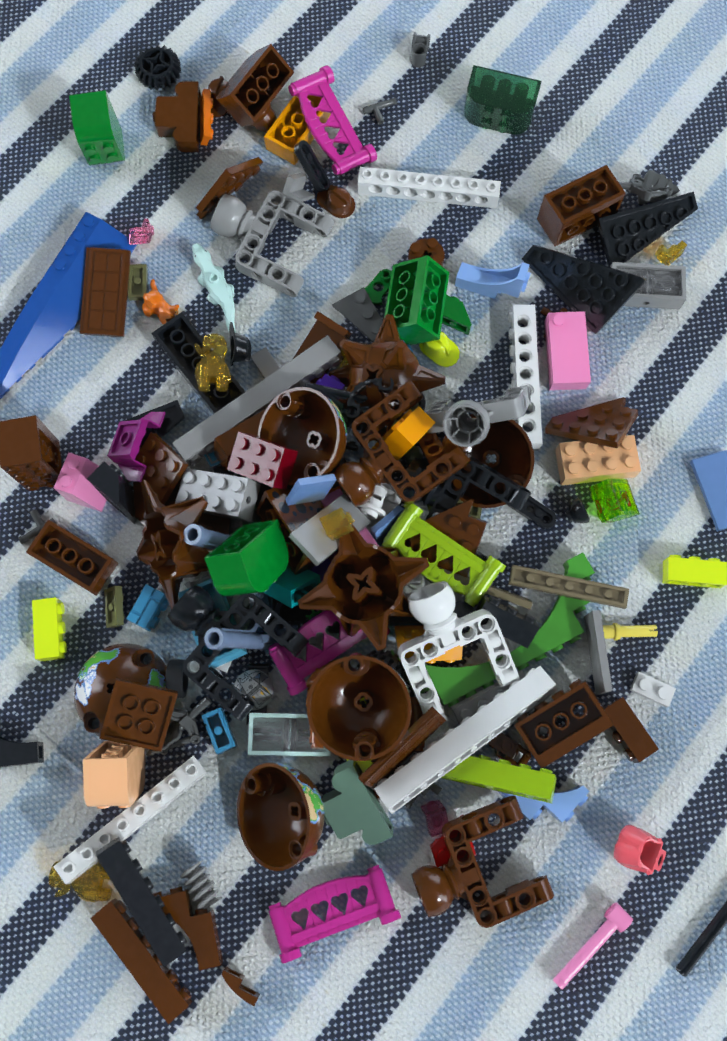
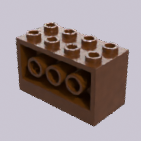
[537,165,626,247]
[0,415,62,491]
[514,679,613,768]

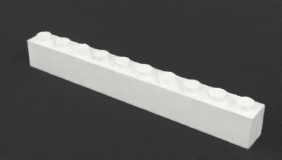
[374,666,557,814]

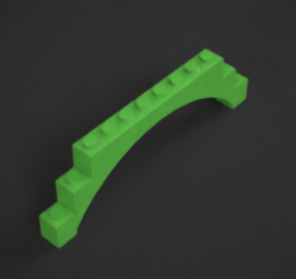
[391,553,595,708]

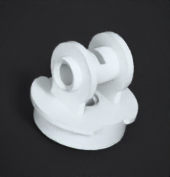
[357,483,401,532]

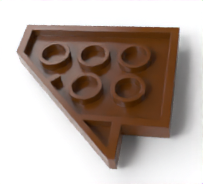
[196,157,263,220]
[545,397,638,448]
[133,432,189,526]
[396,499,487,578]

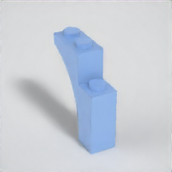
[455,262,531,299]
[498,785,590,822]

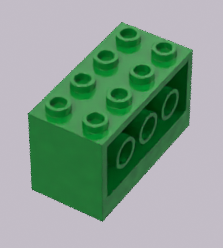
[384,255,449,345]

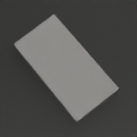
[289,494,370,566]
[584,610,613,695]

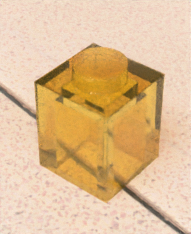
[320,507,354,541]

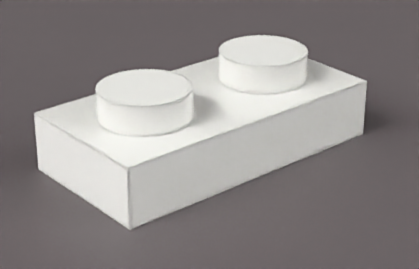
[630,672,676,707]

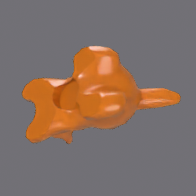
[142,279,179,325]

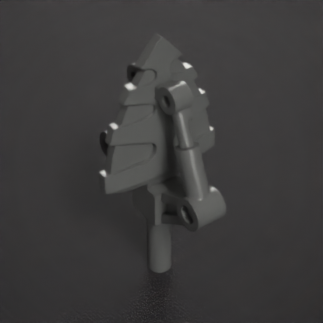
[618,170,680,205]
[146,697,212,757]

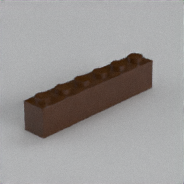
[90,898,192,1024]

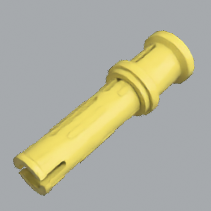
[603,623,658,641]

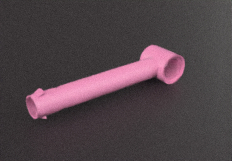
[553,902,633,990]

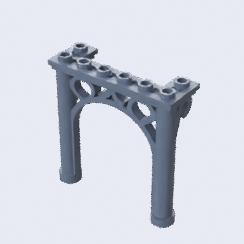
[183,524,298,654]

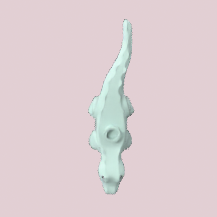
[192,243,236,333]

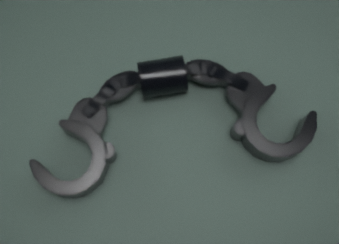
[346,377,394,420]

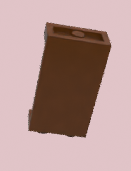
[293,311,352,384]

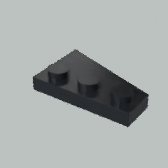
[125,400,185,445]

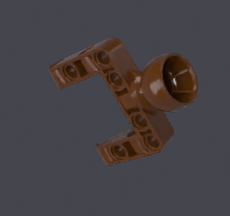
[332,381,471,507]
[411,796,554,928]

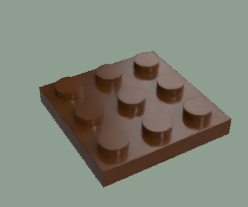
[99,677,178,752]

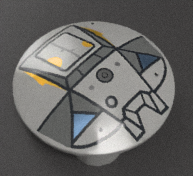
[234,670,274,710]

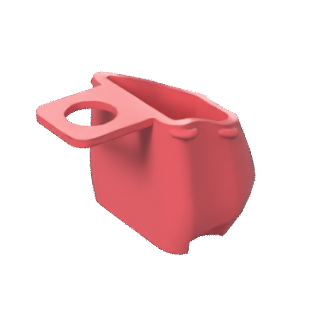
[614,825,666,875]

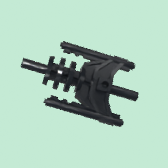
[298,383,388,451]

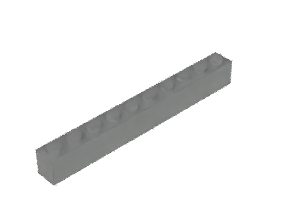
[172,335,341,466]

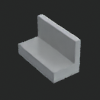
[282,173,315,202]

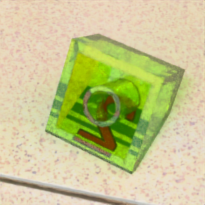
[589,479,640,523]

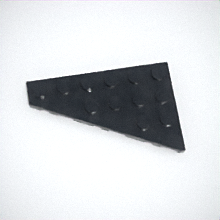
[522,245,647,334]

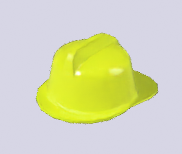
[419,331,460,367]

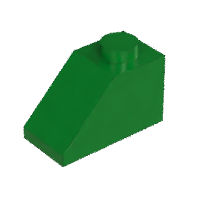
[442,295,472,335]

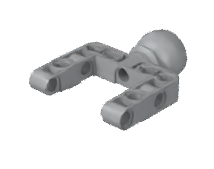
[210,190,335,297]
[425,385,531,447]

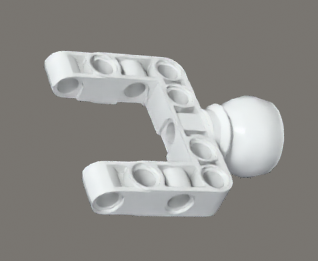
[398,581,520,714]

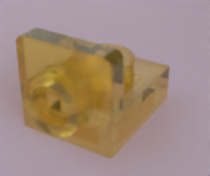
[655,240,687,265]

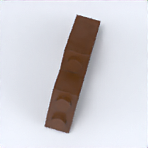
[153,886,223,971]

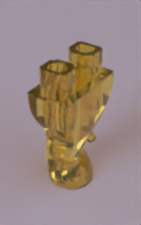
[194,334,231,392]
[49,860,112,903]

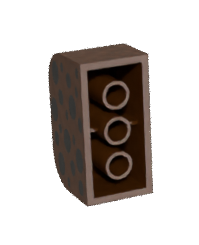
[216,44,294,127]
[255,485,325,575]

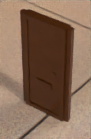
[80,247,131,337]
[359,706,446,789]

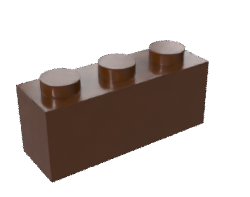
[604,697,659,763]

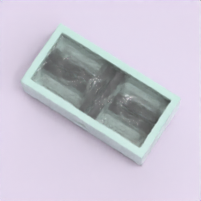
[248,713,331,757]

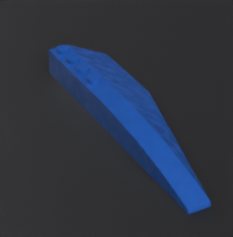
[0,212,137,399]

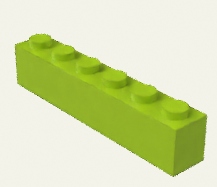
[441,755,557,804]

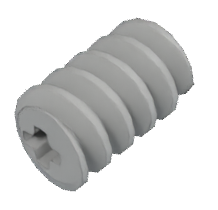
[180,860,222,909]

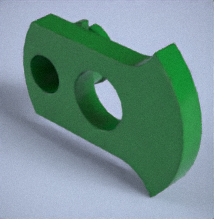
[365,269,392,305]

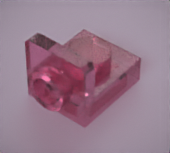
[127,218,154,245]
[421,800,449,837]

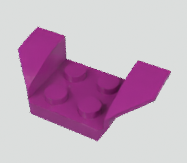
[107,412,166,482]

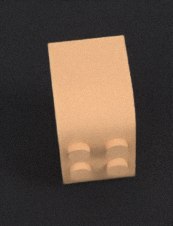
[83,741,145,809]

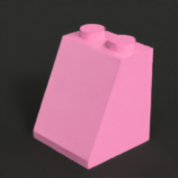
[54,453,107,512]

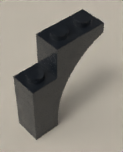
[0,736,44,768]

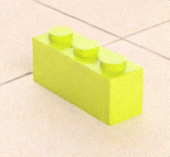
[662,555,727,588]
[32,597,67,661]

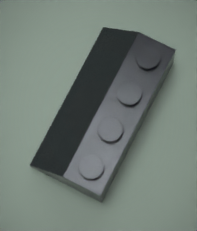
[87,462,137,524]

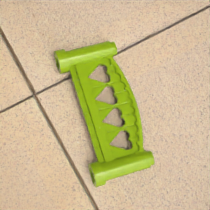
[382,503,506,607]

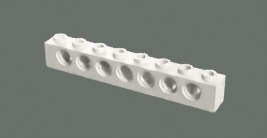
[358,167,501,209]
[508,305,543,450]
[53,755,207,884]

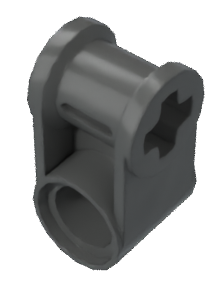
[411,32,431,68]

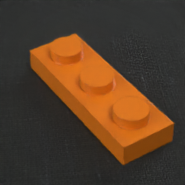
[200,89,213,146]

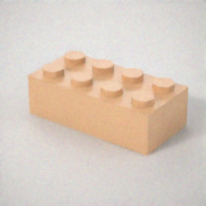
[555,435,641,486]

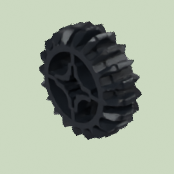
[134,45,181,91]

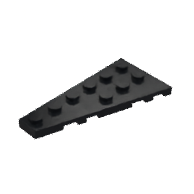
[596,191,698,267]

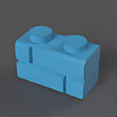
[126,584,169,632]
[201,708,238,754]

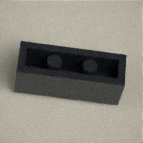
[475,596,539,648]

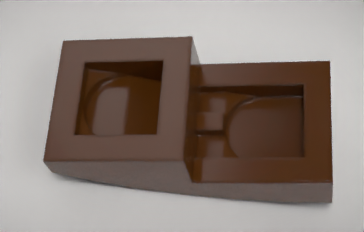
[221,966,260,1006]

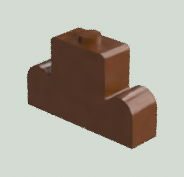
[153,81,201,152]

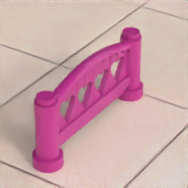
[288,65,377,175]
[268,610,390,696]
[268,865,402,964]

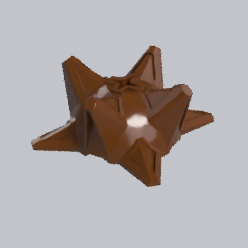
[329,314,446,437]
[136,480,210,609]
[298,519,429,651]

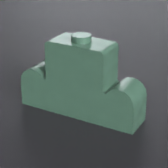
[322,760,394,845]

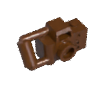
[487,733,531,766]

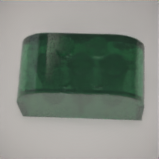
[464,65,542,135]

